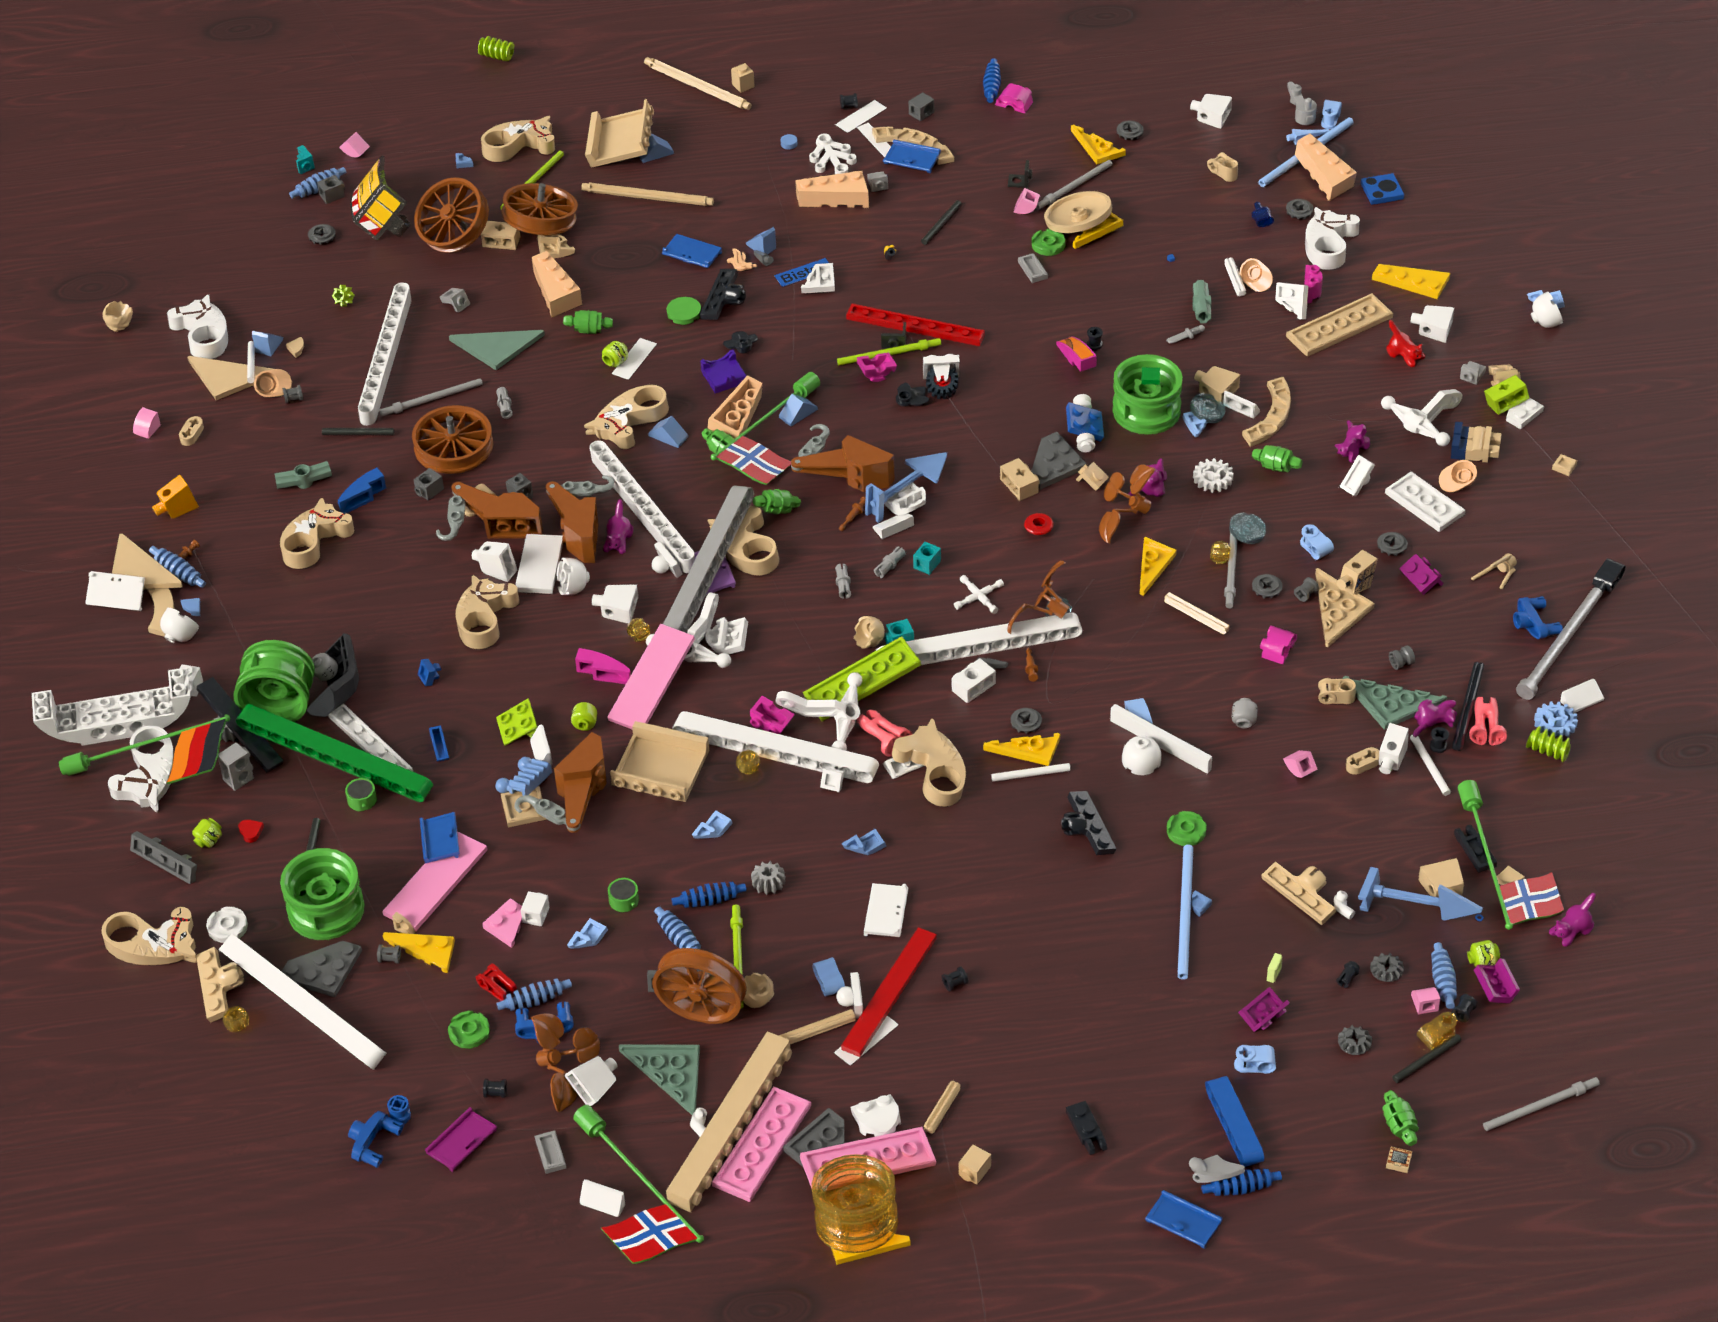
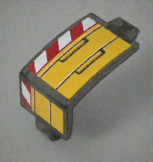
[350,155,411,240]

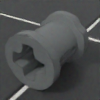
[282,385,303,404]
[1294,577,1319,602]
[377,944,401,964]

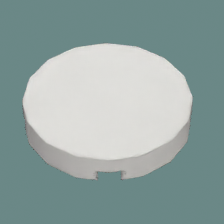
[206,907,248,943]

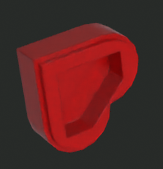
[238,820,264,843]

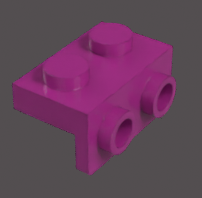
[1399,554,1444,595]
[1474,958,1520,1003]
[1238,987,1290,1032]

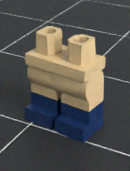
[1451,422,1501,463]

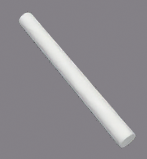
[247,341,255,383]
[1410,735,1451,796]
[991,763,1070,782]

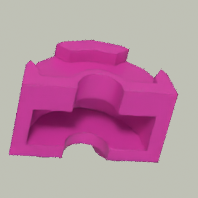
[995,83,1033,113]
[1304,265,1323,303]
[857,352,897,382]
[1260,625,1297,664]
[750,696,795,734]

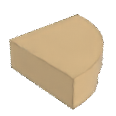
[286,337,304,358]
[1497,866,1525,885]
[392,912,415,934]

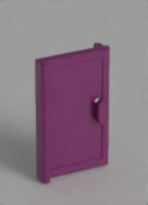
[425,1107,497,1172]

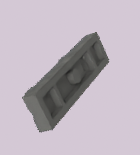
[130,831,197,884]

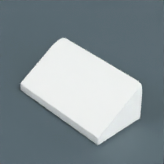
[1223,390,1260,419]
[873,513,914,539]
[1560,679,1604,713]
[530,725,552,766]
[883,758,925,779]
[580,1179,625,1217]

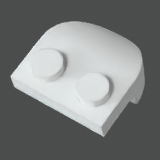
[884,482,926,515]
[706,617,748,654]
[851,1094,901,1137]

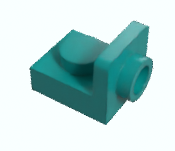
[296,145,315,174]

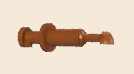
[839,496,866,531]
[178,540,200,559]
[1025,647,1038,682]

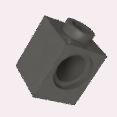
[909,92,934,121]
[317,175,345,204]
[414,468,444,501]
[506,473,533,500]

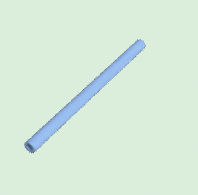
[1259,117,1354,187]
[1178,845,1193,979]

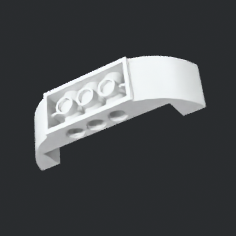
[32,667,190,746]

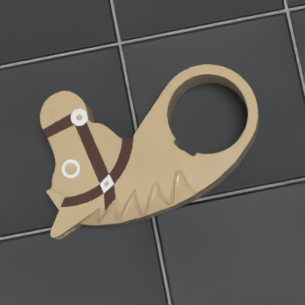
[456,575,519,649]

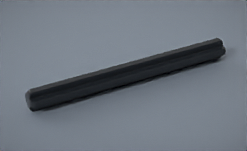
[1452,662,1484,751]

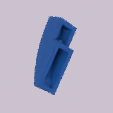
[338,467,386,513]

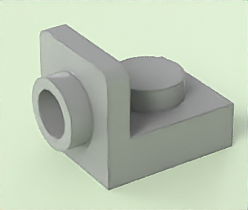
[867,171,888,192]
[440,288,470,312]
[1460,361,1486,385]

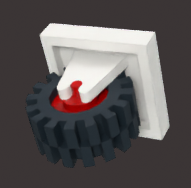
[923,354,960,399]

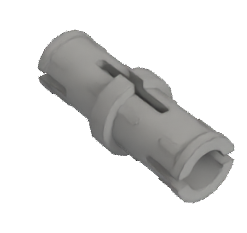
[496,387,512,419]
[874,546,906,578]
[835,564,851,599]

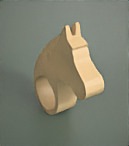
[708,506,779,575]
[892,719,966,806]

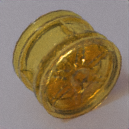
[811,1154,899,1253]

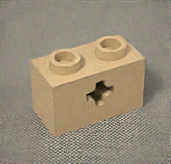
[481,221,521,250]
[1000,458,1040,501]

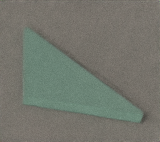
[449,330,544,370]
[1343,676,1447,730]
[619,1044,700,1115]

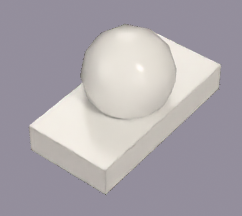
[1340,455,1375,496]
[652,541,682,578]
[836,972,863,1019]

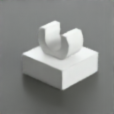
[820,767,844,792]

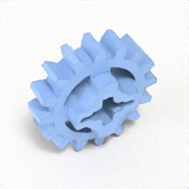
[1534,701,1578,737]

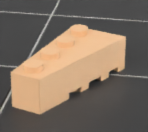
[1295,133,1357,201]
[796,171,869,208]
[532,251,582,317]
[708,375,762,439]

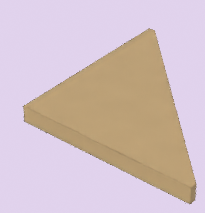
[188,356,273,400]
[112,534,182,589]
[1315,568,1375,647]

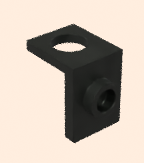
[1008,160,1032,188]
[881,322,906,349]

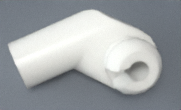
[1334,891,1355,920]
[690,1108,707,1137]

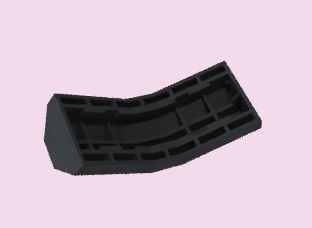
[306,633,359,717]

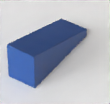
[429,725,449,762]

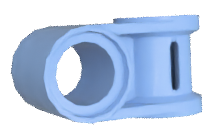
[1321,100,1342,129]
[1300,525,1334,560]
[1234,1045,1276,1074]

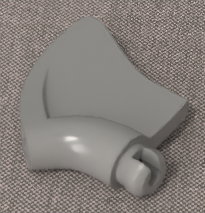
[1189,1155,1245,1183]

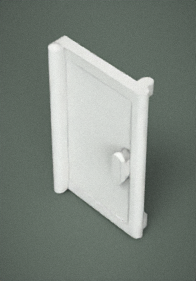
[86,571,145,611]
[864,883,908,937]

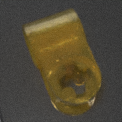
[1417,1012,1457,1050]

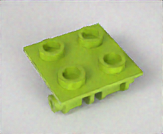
[496,698,537,746]

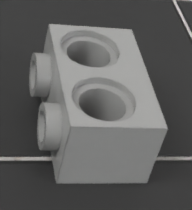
[218,743,254,791]

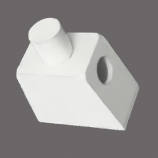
[1190,94,1232,129]
[1411,305,1454,343]
[472,541,517,582]
[592,585,638,624]
[1379,723,1409,774]
[564,1056,617,1106]

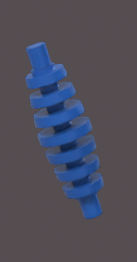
[983,58,1001,103]
[671,882,746,908]
[1201,1169,1282,1196]

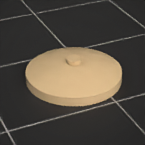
[1044,191,1112,233]

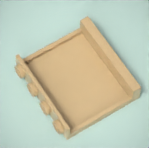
[585,99,654,168]
[610,721,709,802]

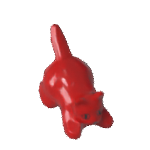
[1386,320,1425,367]

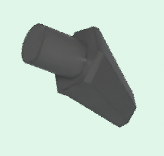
[754,250,774,266]
[977,657,1008,669]

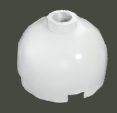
[1531,291,1563,328]
[557,558,590,595]
[160,608,199,643]
[1122,736,1161,775]

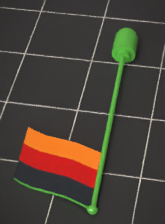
[59,714,230,784]

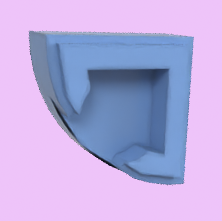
[456,153,473,168]
[181,598,200,616]
[1191,890,1212,917]

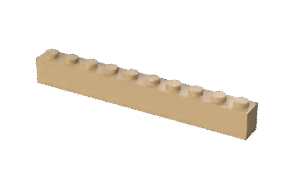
[666,1031,792,1212]

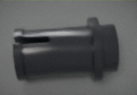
[1336,961,1360,988]

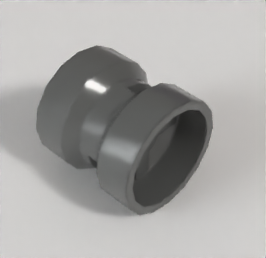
[1389,645,1415,670]

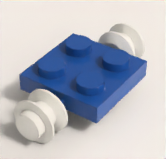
[1066,394,1104,452]

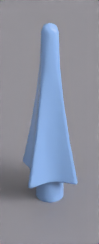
[1286,129,1330,145]

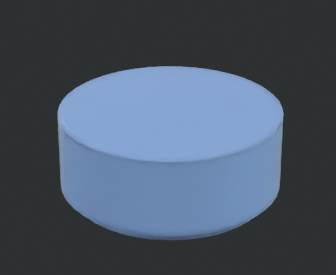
[781,134,797,150]

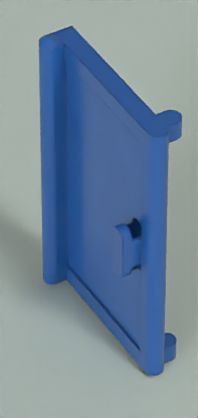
[883,139,941,173]
[662,234,722,268]
[420,812,460,863]
[1145,1190,1222,1249]

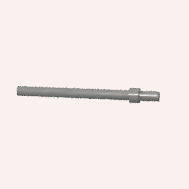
[1036,160,1112,210]
[380,378,483,416]
[1224,530,1237,608]
[1483,1077,1600,1131]

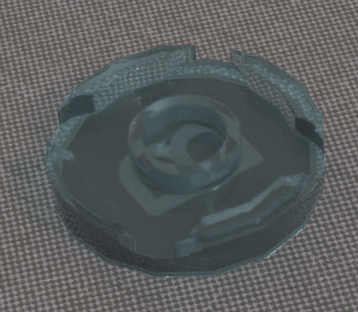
[1190,393,1226,423]
[1229,512,1266,544]

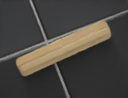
[924,1081,960,1134]

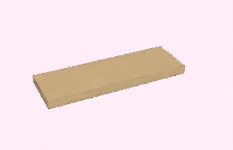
[1286,294,1393,357]

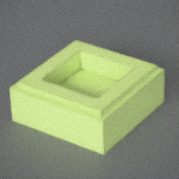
[1267,953,1282,983]

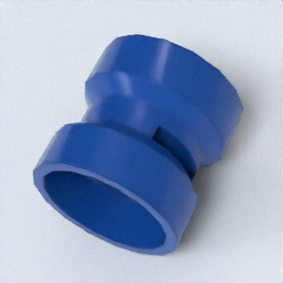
[387,1095,411,1124]

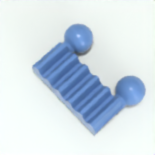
[495,757,552,796]

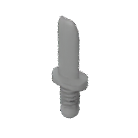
[1167,325,1205,343]

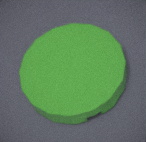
[1032,229,1066,256]
[666,297,701,325]
[1167,811,1207,846]
[448,1011,490,1049]

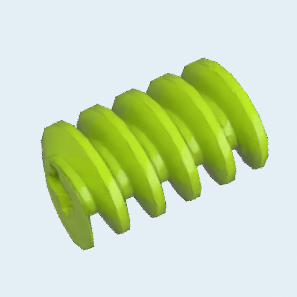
[478,36,514,61]
[1526,726,1571,762]

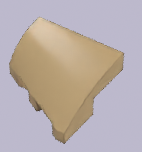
[537,234,575,258]

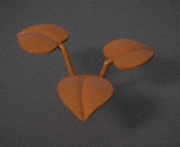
[1099,464,1156,544]
[1007,560,1070,634]
[531,1013,600,1112]

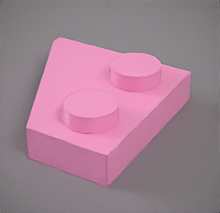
[482,898,522,948]

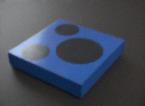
[1361,173,1404,205]

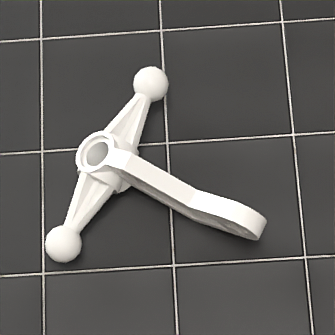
[1381,389,1462,446]
[646,592,731,668]
[776,672,862,751]

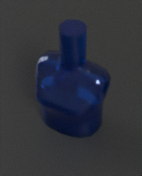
[1251,202,1274,227]

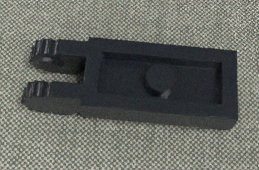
[1454,824,1497,873]
[1066,1101,1108,1155]

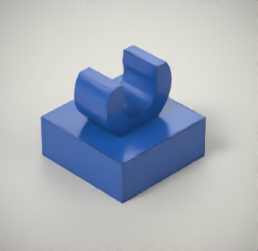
[418,659,441,686]

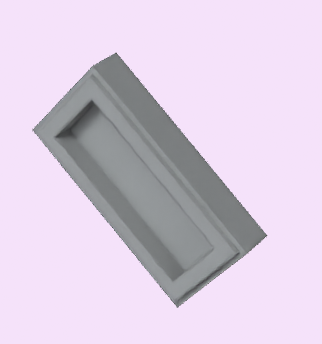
[1018,253,1048,283]
[534,1130,566,1174]

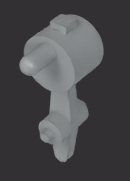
[1287,82,1317,125]

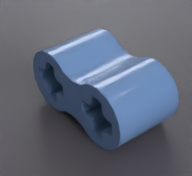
[813,957,845,996]

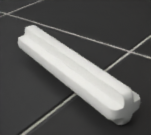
[1225,257,1246,297]

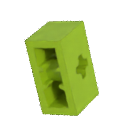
[1484,375,1530,415]

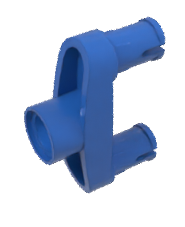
[1513,596,1563,639]
[515,1002,574,1044]
[348,1111,404,1168]

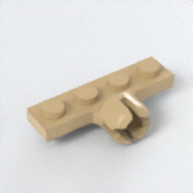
[1262,862,1336,925]
[196,947,244,1022]

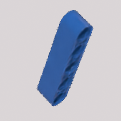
[1205,1076,1264,1167]

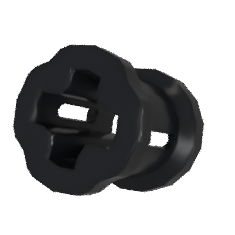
[840,93,858,109]
[1087,327,1103,350]
[1430,727,1449,753]
[941,966,969,992]
[1451,994,1477,1022]
[483,1079,507,1098]

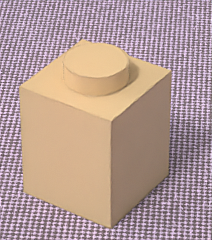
[731,63,754,93]
[959,1145,991,1184]

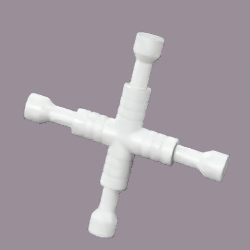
[954,575,1004,614]

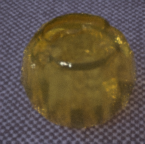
[1210,541,1230,564]
[627,618,651,642]
[736,750,761,774]
[223,1006,249,1032]

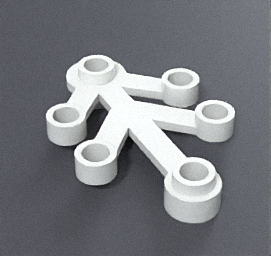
[809,134,857,174]

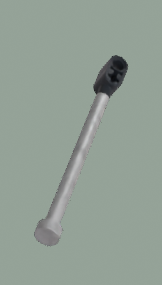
[1516,558,1626,700]

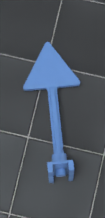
[865,452,947,523]
[1358,867,1483,921]

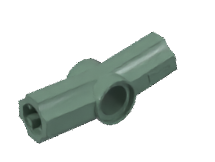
[1193,280,1211,323]
[275,461,332,489]

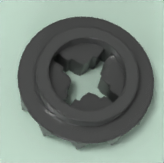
[1117,121,1143,140]
[1286,199,1313,220]
[308,224,336,245]
[1377,532,1408,556]
[1252,574,1282,599]
[1011,708,1042,734]
[1370,953,1404,982]
[1338,1025,1372,1055]

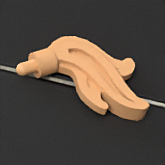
[727,249,757,271]

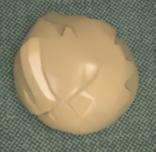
[103,301,133,332]
[854,616,884,648]
[743,973,774,1008]

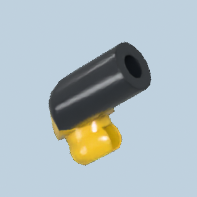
[884,245,896,260]

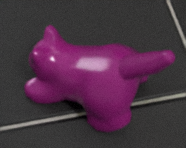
[1335,420,1370,463]
[1128,458,1167,497]
[603,499,633,554]
[1413,699,1457,737]
[1549,893,1596,947]

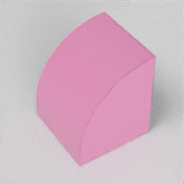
[339,132,370,157]
[1014,188,1040,214]
[133,407,160,439]
[1283,750,1317,778]
[1411,987,1440,1014]

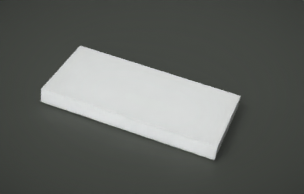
[1385,472,1465,532]
[516,534,563,594]

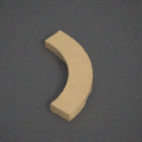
[872,127,954,165]
[1242,377,1291,447]
[145,588,174,637]

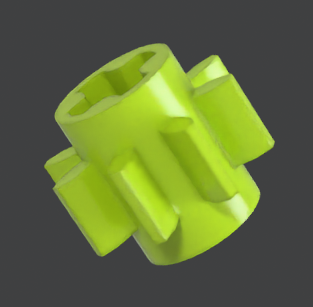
[332,285,355,307]

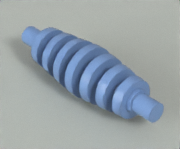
[289,167,346,198]
[149,546,206,588]
[654,907,701,949]
[1431,942,1457,1009]
[496,978,572,1011]

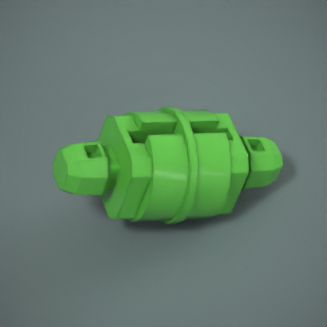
[563,310,613,334]
[702,428,734,454]
[1252,445,1302,472]
[752,489,801,514]
[1383,1090,1419,1146]

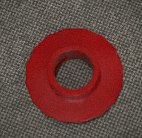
[1024,513,1054,535]

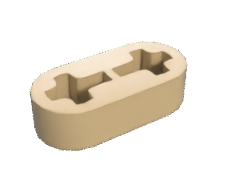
[179,416,204,446]
[1346,747,1379,775]

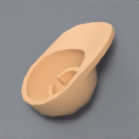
[1240,258,1273,292]
[254,369,292,397]
[1439,460,1477,492]

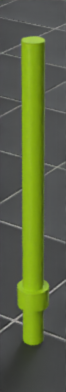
[500,151,564,210]
[837,338,941,366]
[730,905,744,1009]

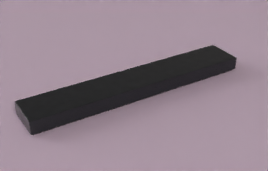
[196,677,283,773]

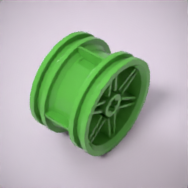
[1113,354,1183,434]
[234,640,315,722]
[280,848,365,940]

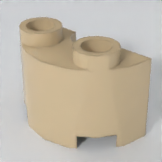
[1489,364,1521,386]

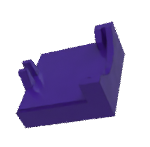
[700,350,746,393]

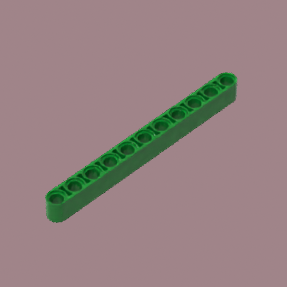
[236,704,433,802]

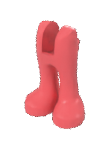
[1469,697,1507,746]
[857,709,913,757]

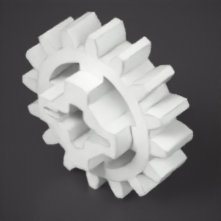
[1193,458,1233,493]

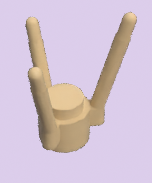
[1471,553,1517,589]

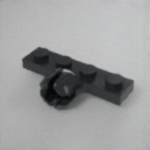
[700,269,746,320]
[1061,791,1116,855]

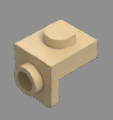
[1076,462,1109,491]

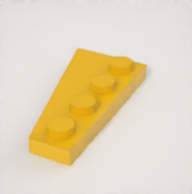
[1372,264,1450,299]

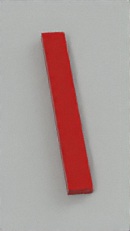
[846,304,985,346]
[841,927,937,1057]

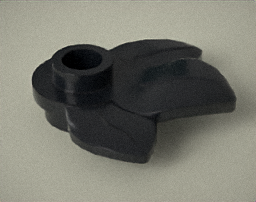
[723,331,758,353]
[896,382,929,406]

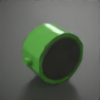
[345,778,377,811]
[608,878,639,912]

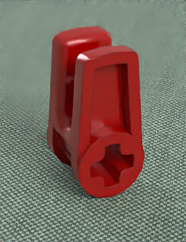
[475,964,517,1001]

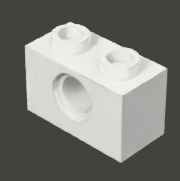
[952,658,996,703]

